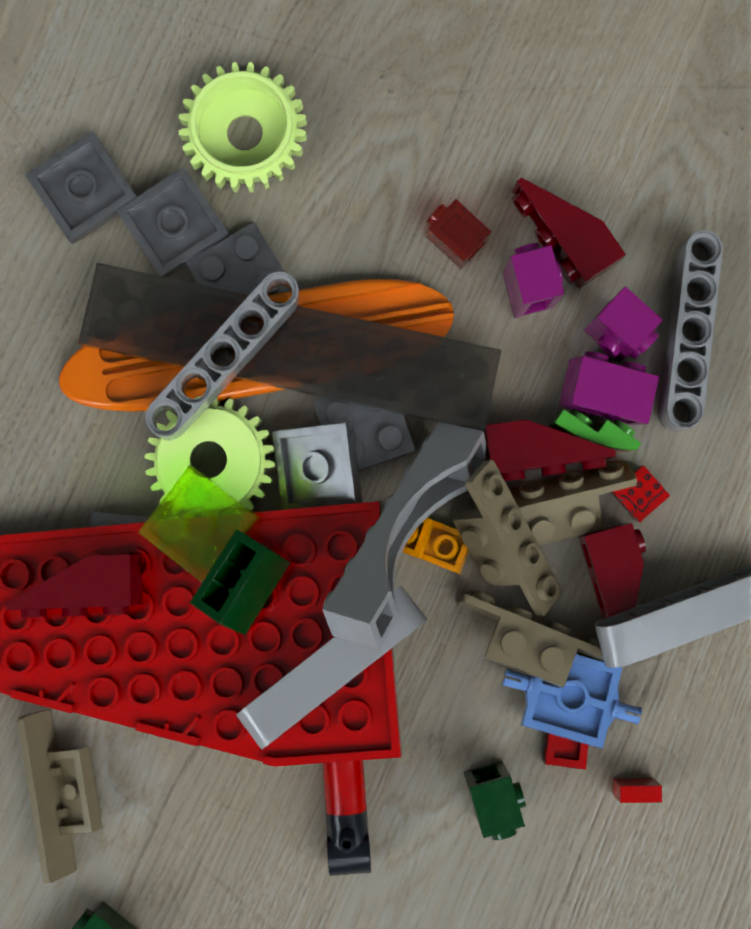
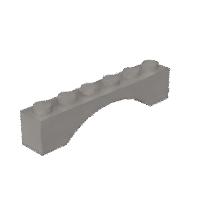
[322,421,489,650]

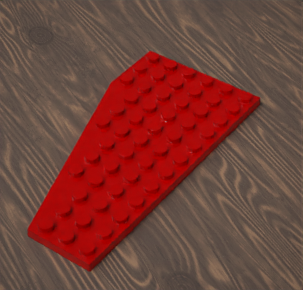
[0,501,402,767]

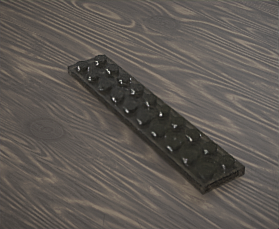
[78,263,501,431]

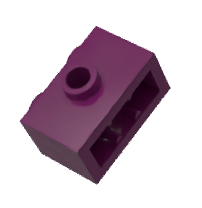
[502,243,565,318]
[584,286,663,362]
[558,351,659,426]

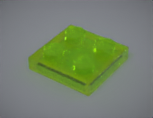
[138,465,259,582]

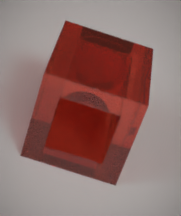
[426,199,492,269]

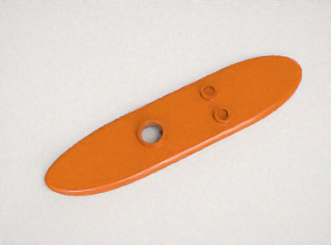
[59,279,454,412]

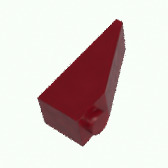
[578,523,646,619]

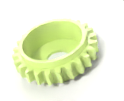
[178,62,307,193]
[145,397,276,518]

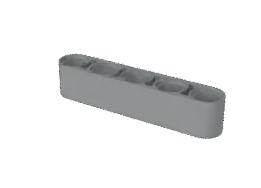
[658,230,723,432]
[145,271,299,441]
[595,565,751,668]
[236,586,428,750]

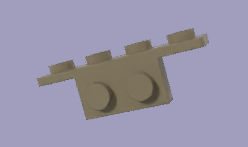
[453,460,562,616]
[470,460,637,545]
[458,591,604,688]
[17,709,103,883]

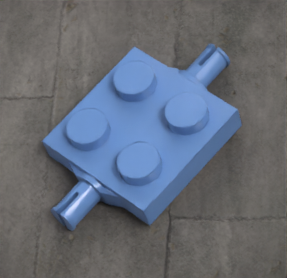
[502,654,642,749]

